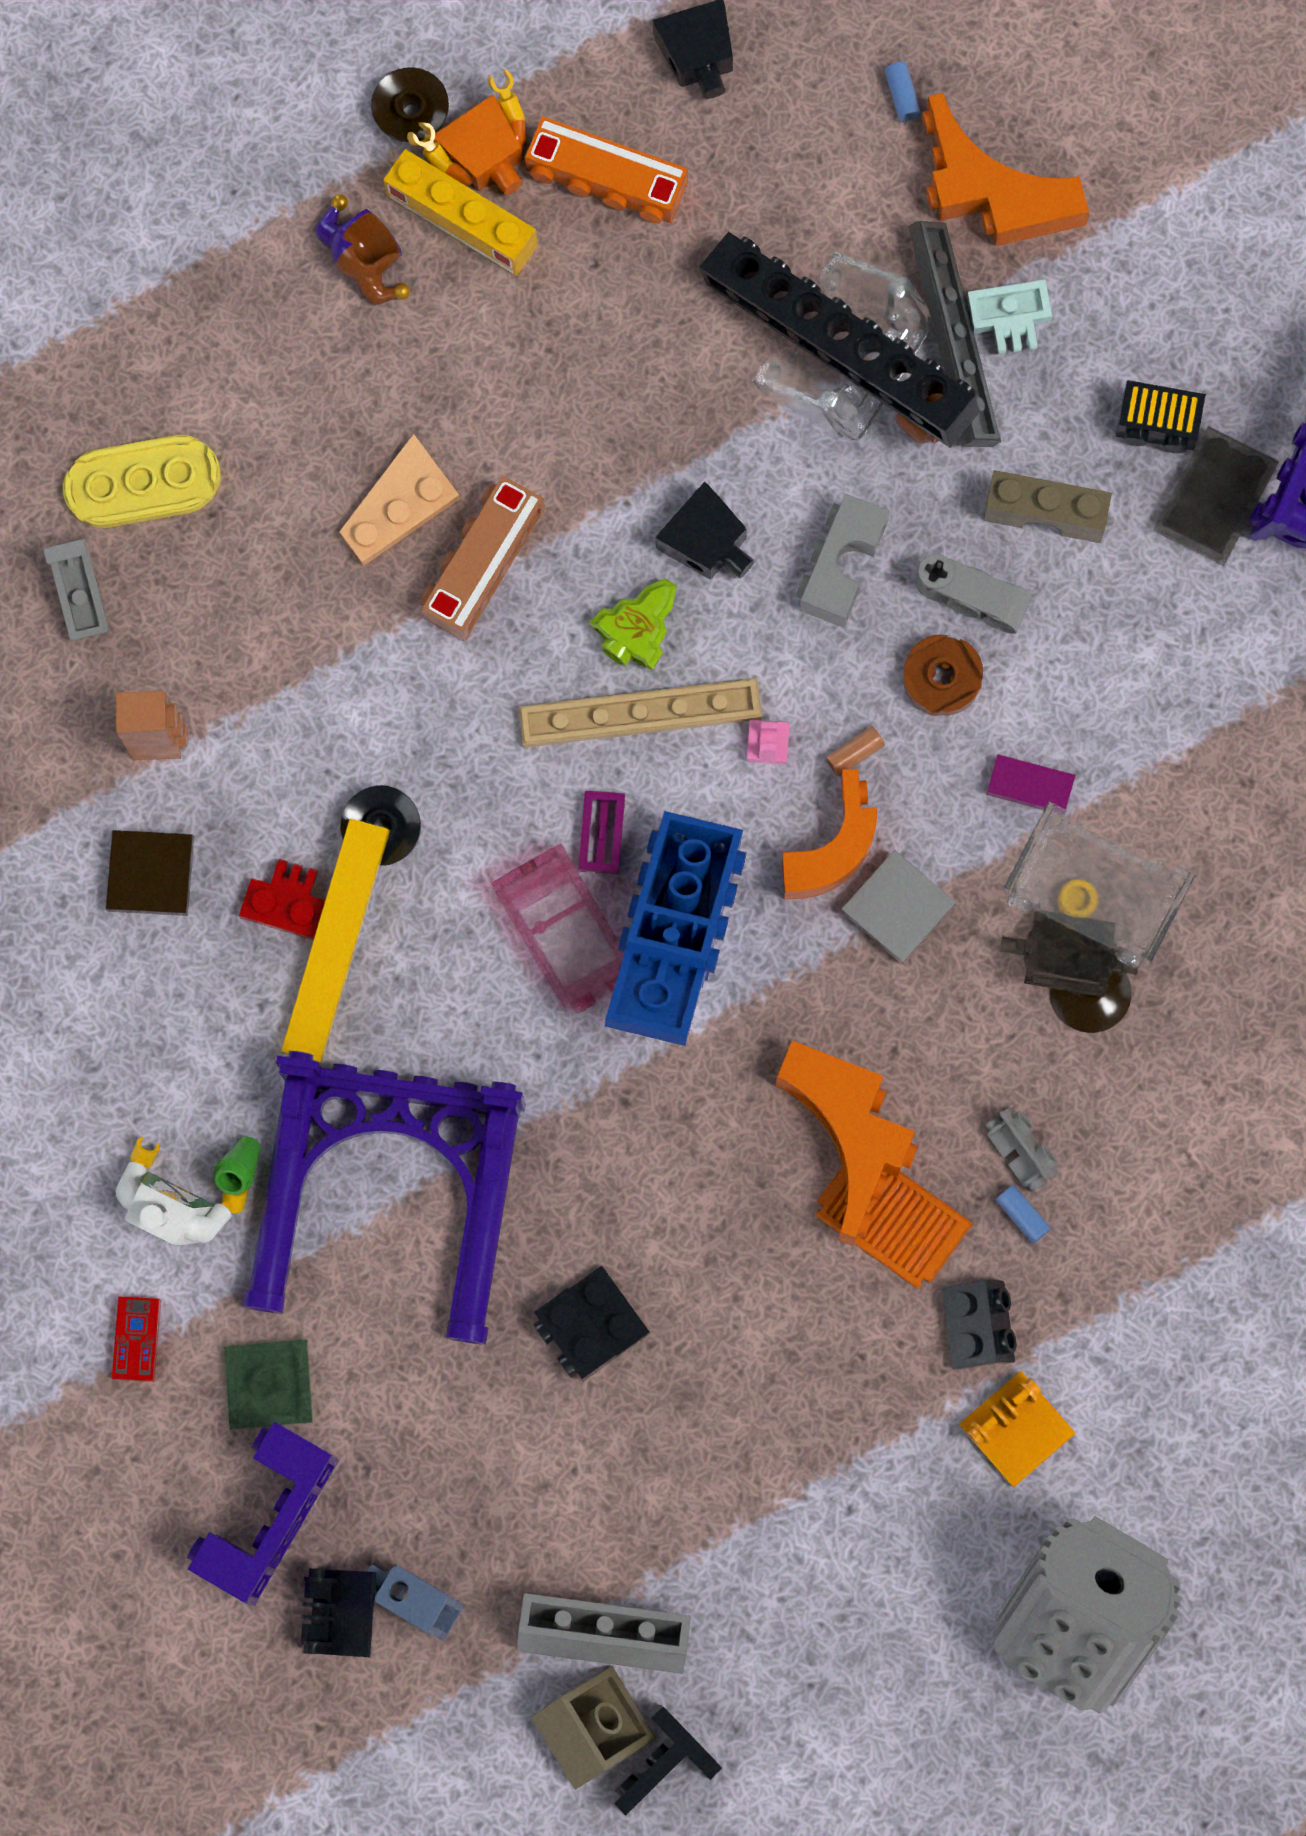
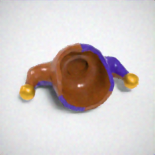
[315,194,410,305]

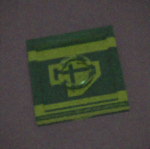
[224,1340,313,1430]

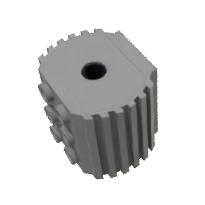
[993,1516,1181,1714]

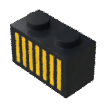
[1115,380,1206,453]

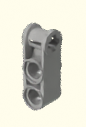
[915,554,1032,634]

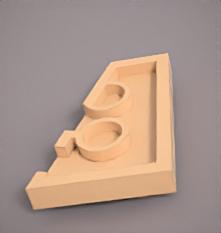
[339,434,460,566]

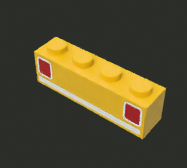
[383,149,538,276]

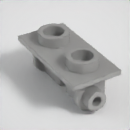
[985,1107,1060,1192]

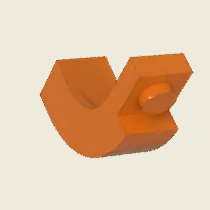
[782,769,877,900]

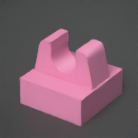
[747,720,790,765]

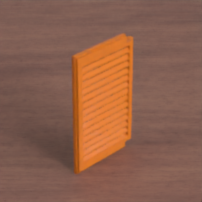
[816,1167,973,1289]

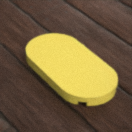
[63,435,221,528]

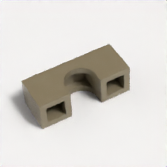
[983,470,1112,544]

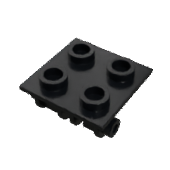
[299,1568,376,1658]

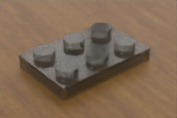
[1153,426,1279,566]

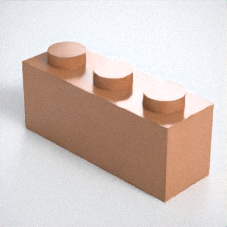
[116,691,188,761]

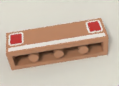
[420,475,545,642]

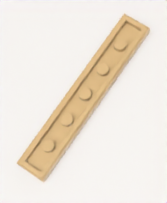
[519,678,762,748]

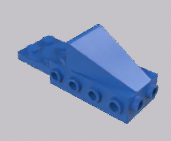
[605,811,747,1046]

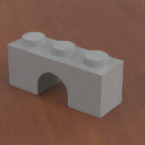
[796,494,890,628]

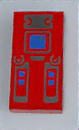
[112,1296,161,1382]

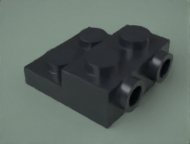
[533,1266,650,1382]

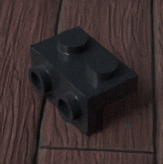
[942,1280,1017,1370]

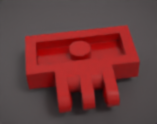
[239,859,325,940]

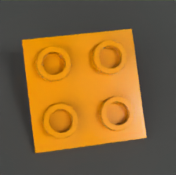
[958,1370,1076,1488]

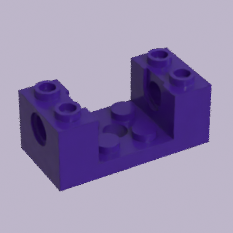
[187,1422,339,1606]

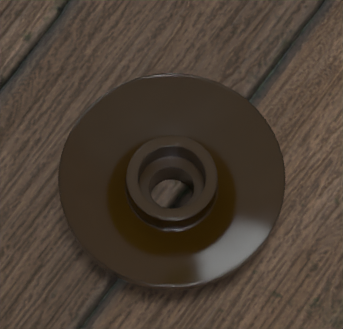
[371,67,449,142]
[1050,953,1132,1033]

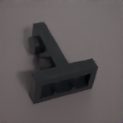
[614,1706,722,1816]

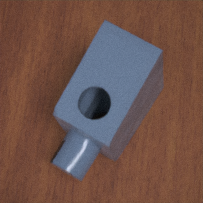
[367,1562,465,1641]

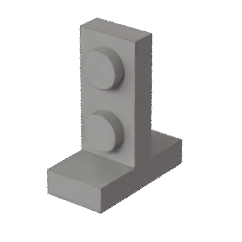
[43,537,110,641]

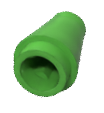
[214,1136,261,1195]

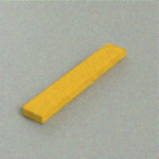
[281,818,390,1064]

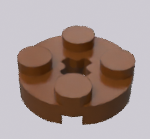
[903,634,983,716]

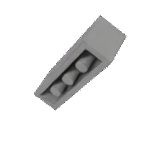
[517,1593,691,1674]

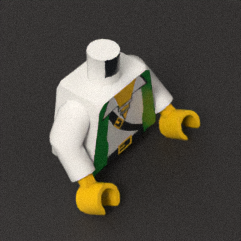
[116,1136,248,1245]

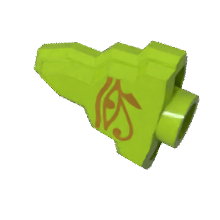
[589,578,677,671]

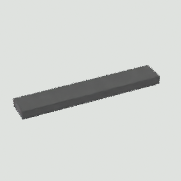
[908,221,1001,447]

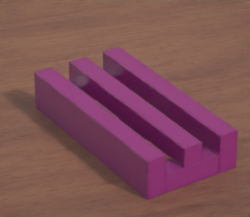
[578,790,625,875]

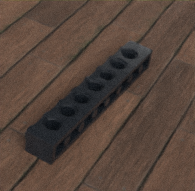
[699,231,980,448]

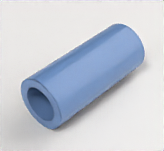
[884,62,921,122]
[995,1185,1052,1244]

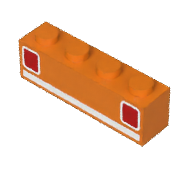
[525,116,688,224]

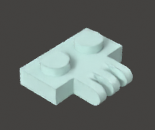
[967,280,1052,355]

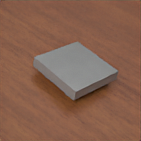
[841,850,956,964]

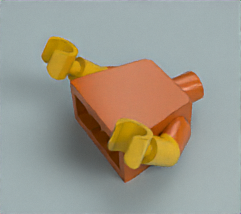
[407,69,527,195]

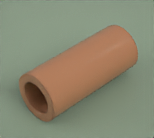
[825,726,885,777]

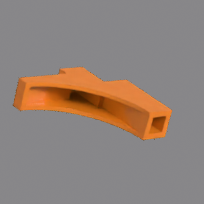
[922,93,1089,246]
[775,1040,918,1246]

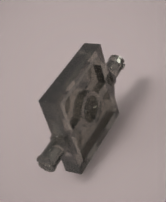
[999,911,1139,997]

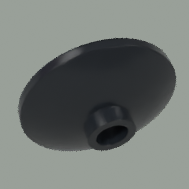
[340,785,421,866]

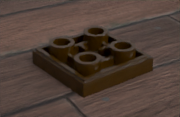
[106,830,194,916]

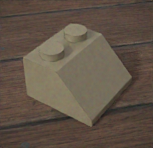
[531,1666,656,1790]

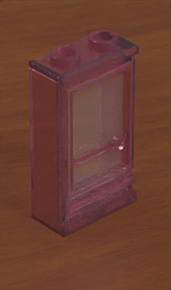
[491,843,624,1014]

